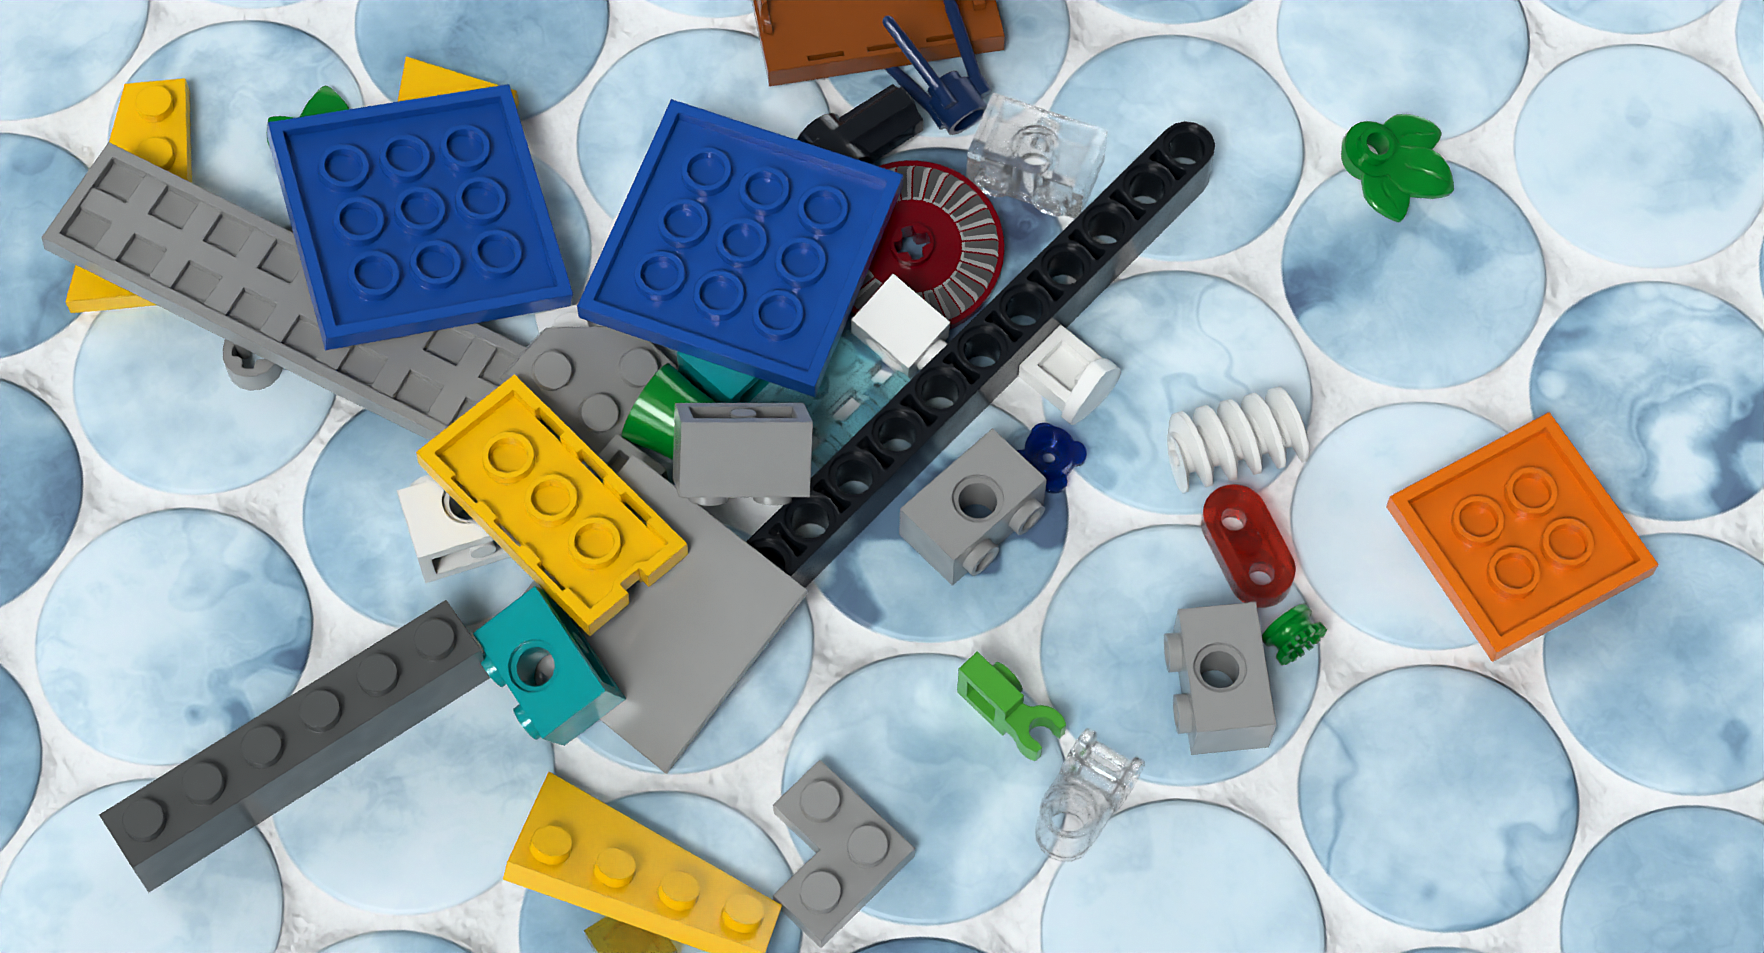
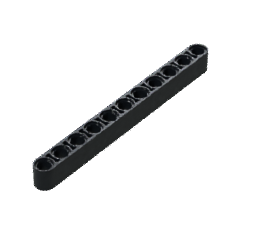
[746,121,1215,588]

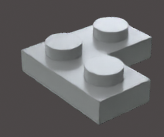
[773,760,915,948]

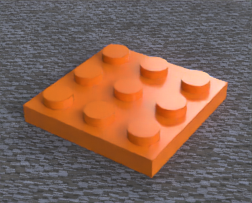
[1386,412,1659,662]

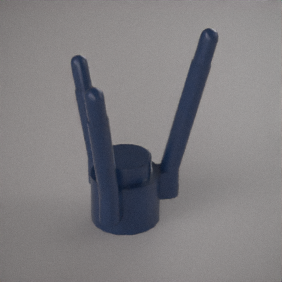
[882,0,992,135]

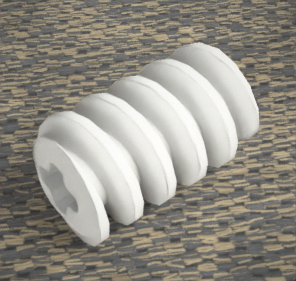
[1167,387,1309,493]

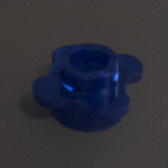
[1017,423,1087,494]

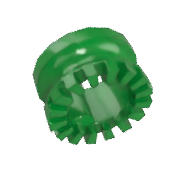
[1262,603,1327,666]

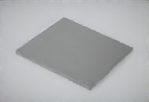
[524,454,809,773]

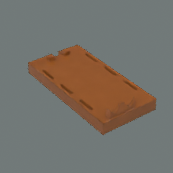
[751,0,1005,87]

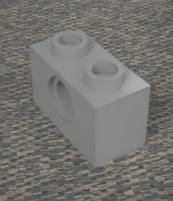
[899,428,1047,586]
[1164,602,1276,755]

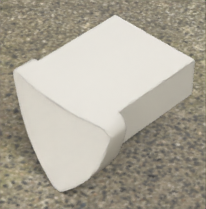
[1018,324,1121,425]

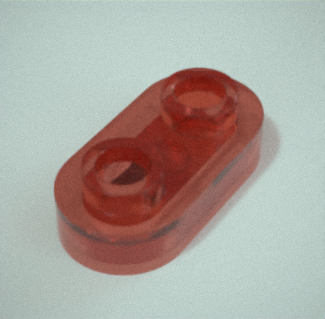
[1201,484,1296,608]

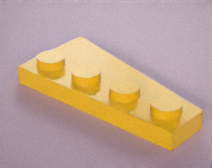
[65,78,192,313]
[503,771,782,953]

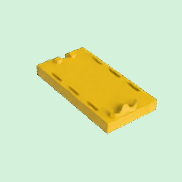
[416,374,688,636]

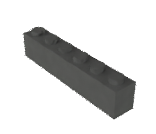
[99,600,489,893]

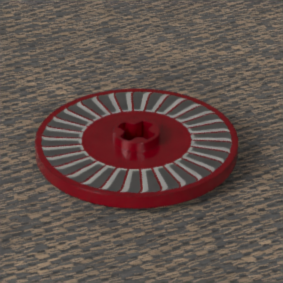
[850,160,1004,330]

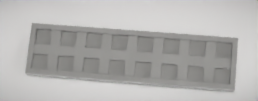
[41,142,526,440]

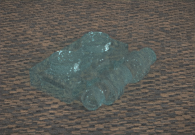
[750,327,910,469]

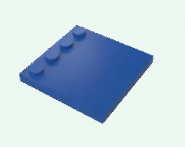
[267,84,573,351]
[577,99,903,397]

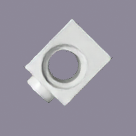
[851,274,950,383]

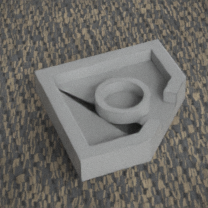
[500,326,678,456]

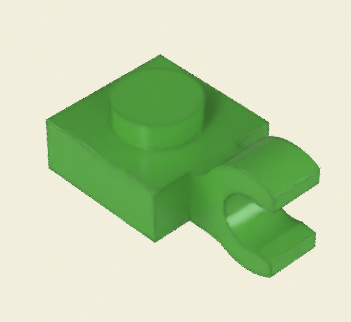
[957,651,1066,761]

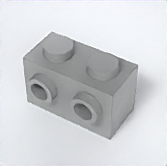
[673,403,813,506]

